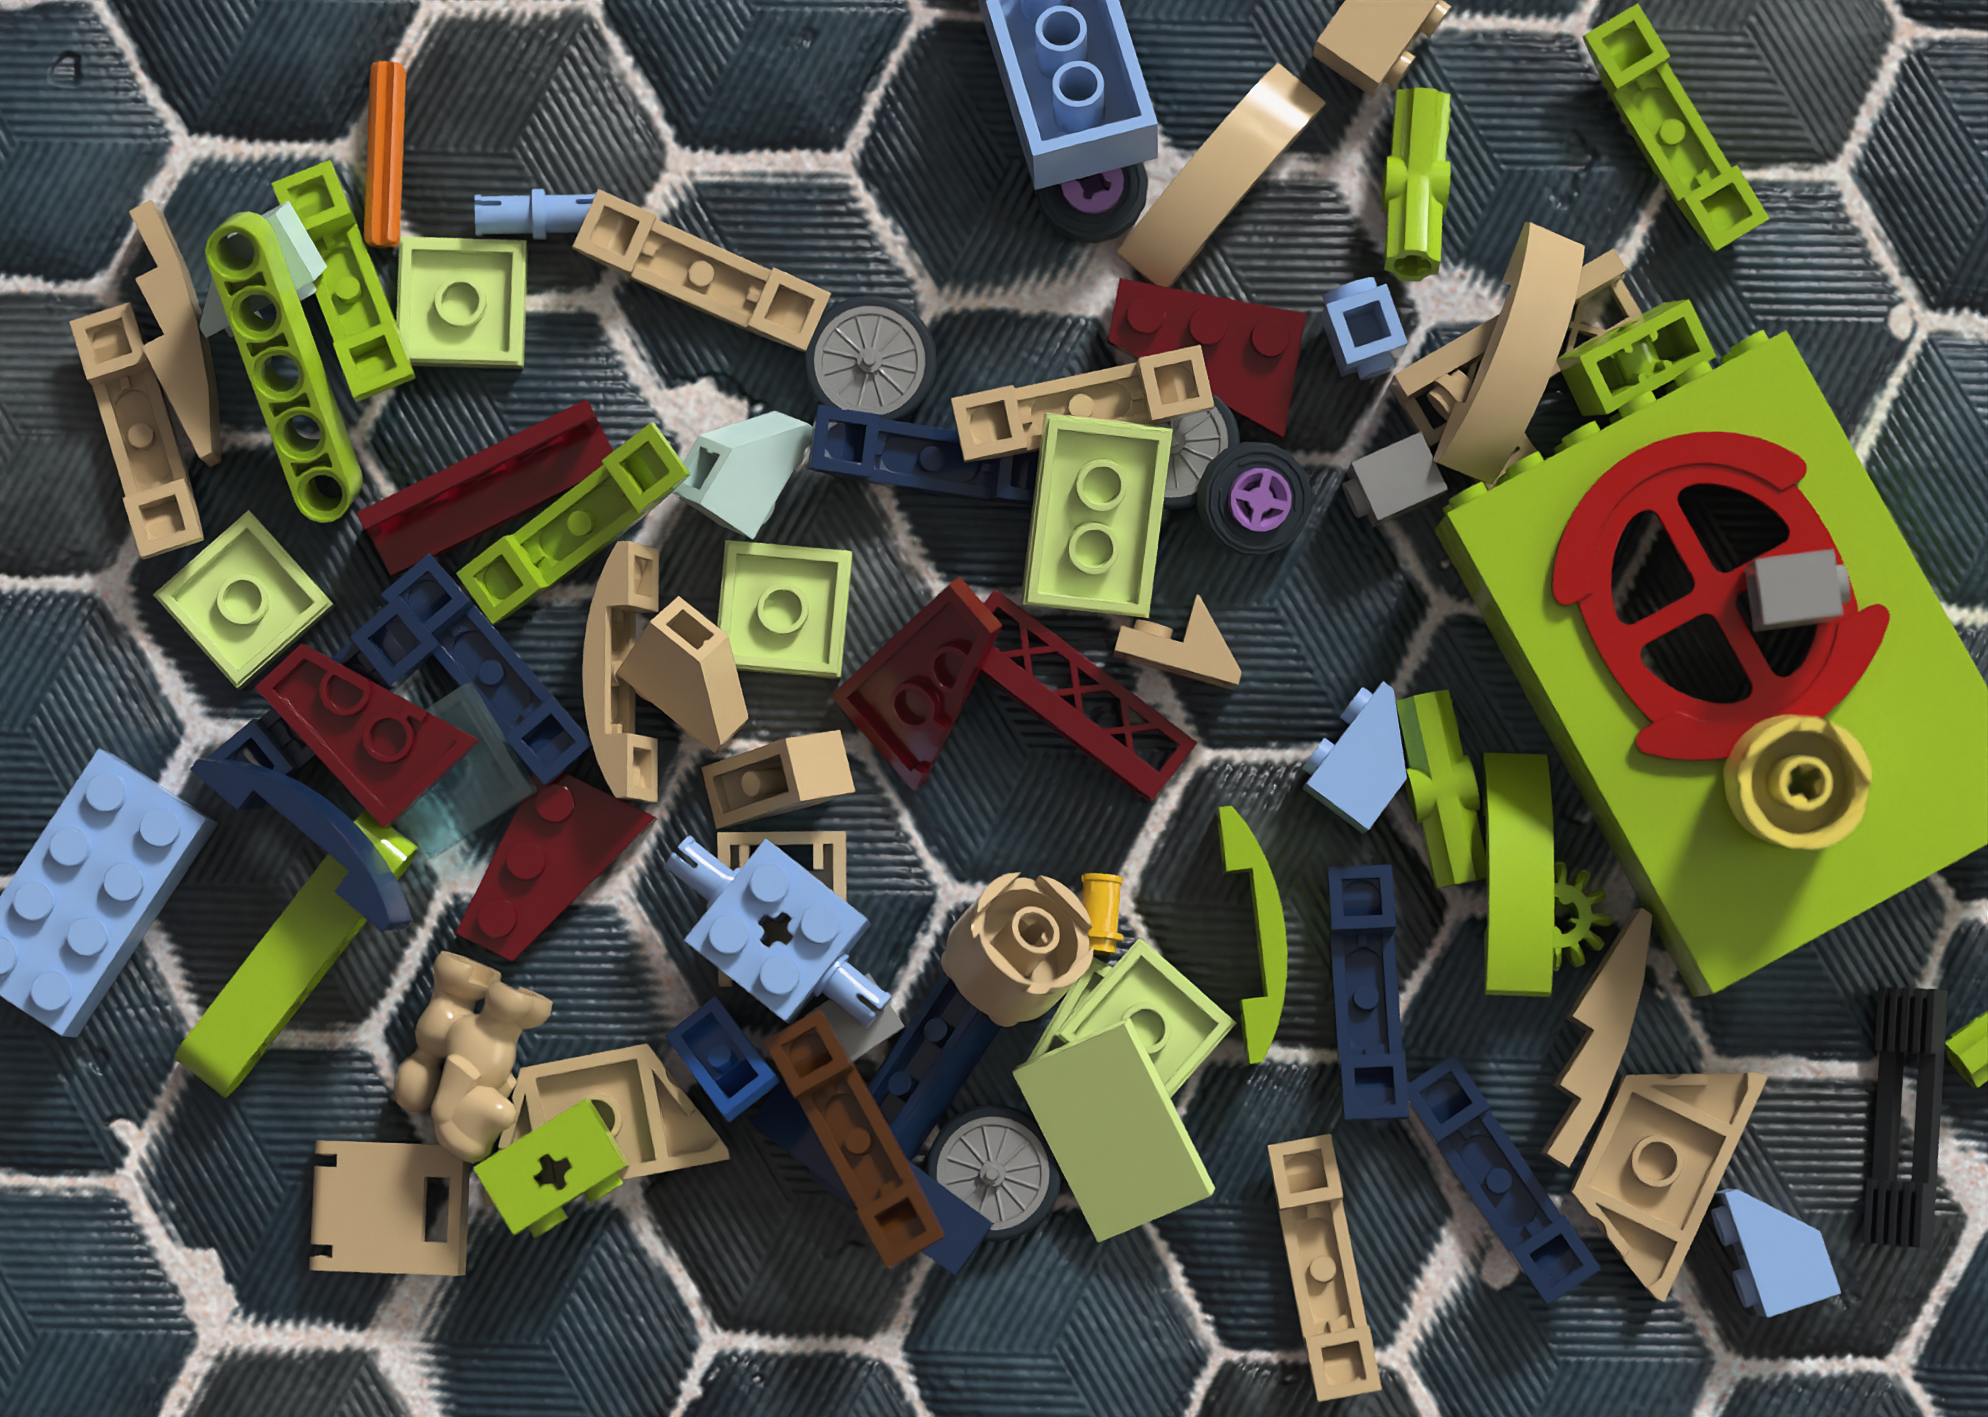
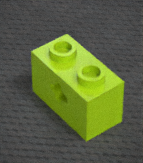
[1556,299,1717,416]
[473,1099,630,1238]

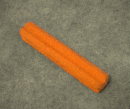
[364,61,406,248]

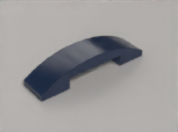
[808,405,1039,506]
[381,553,593,787]
[206,596,441,778]
[190,759,412,933]
[1327,864,1410,1122]
[1407,1054,1601,1305]
[750,1078,994,1276]

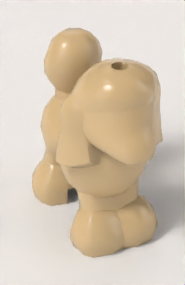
[394,951,553,1163]

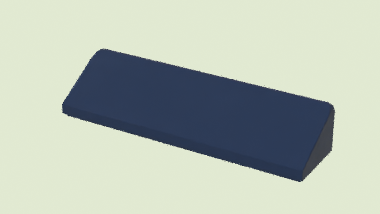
[807,972,1002,1210]

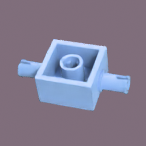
[664,835,892,1029]

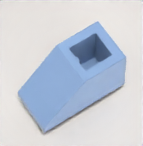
[1302,681,1407,834]
[1711,1189,1841,1318]

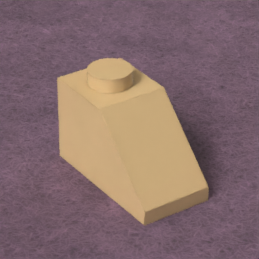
[701,730,855,829]

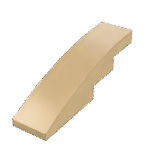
[129,200,221,467]
[1540,908,1652,1168]

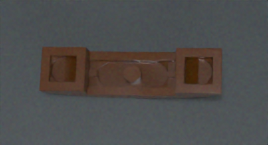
[764,1009,946,1270]

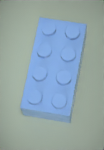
[977,0,1158,190]
[0,748,219,1038]

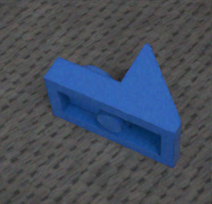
[665,996,780,1122]

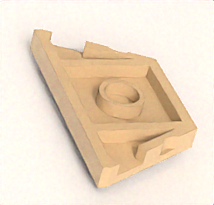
[483,1044,731,1207]
[1569,1072,1768,1302]

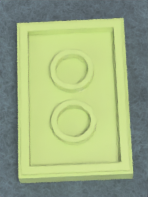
[1021,413,1173,618]
[1012,1017,1215,1243]

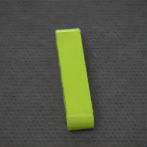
[205,212,363,523]
[174,809,419,1098]

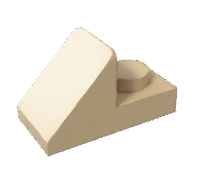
[1113,594,1242,691]

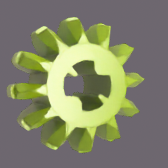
[1553,862,1612,972]

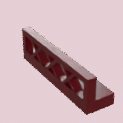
[356,399,613,579]
[979,589,1198,804]

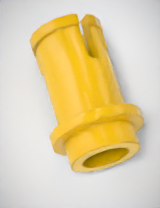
[1082,873,1123,955]

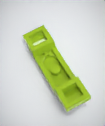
[1582,3,1770,253]
[272,160,415,402]
[456,423,691,625]
[1482,752,1554,997]
[1216,806,1287,1065]

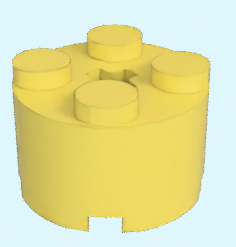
[1723,715,1871,849]

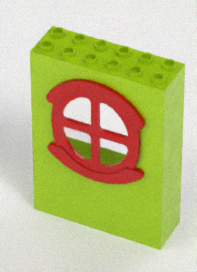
[1434,330,1988,998]

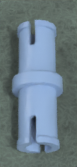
[475,189,596,240]

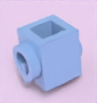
[1320,277,1408,380]

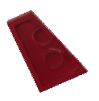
[1107,278,1306,440]
[831,577,1002,792]
[255,643,482,829]
[455,772,657,962]

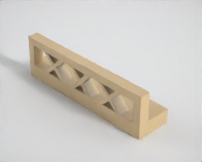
[1389,248,1642,448]

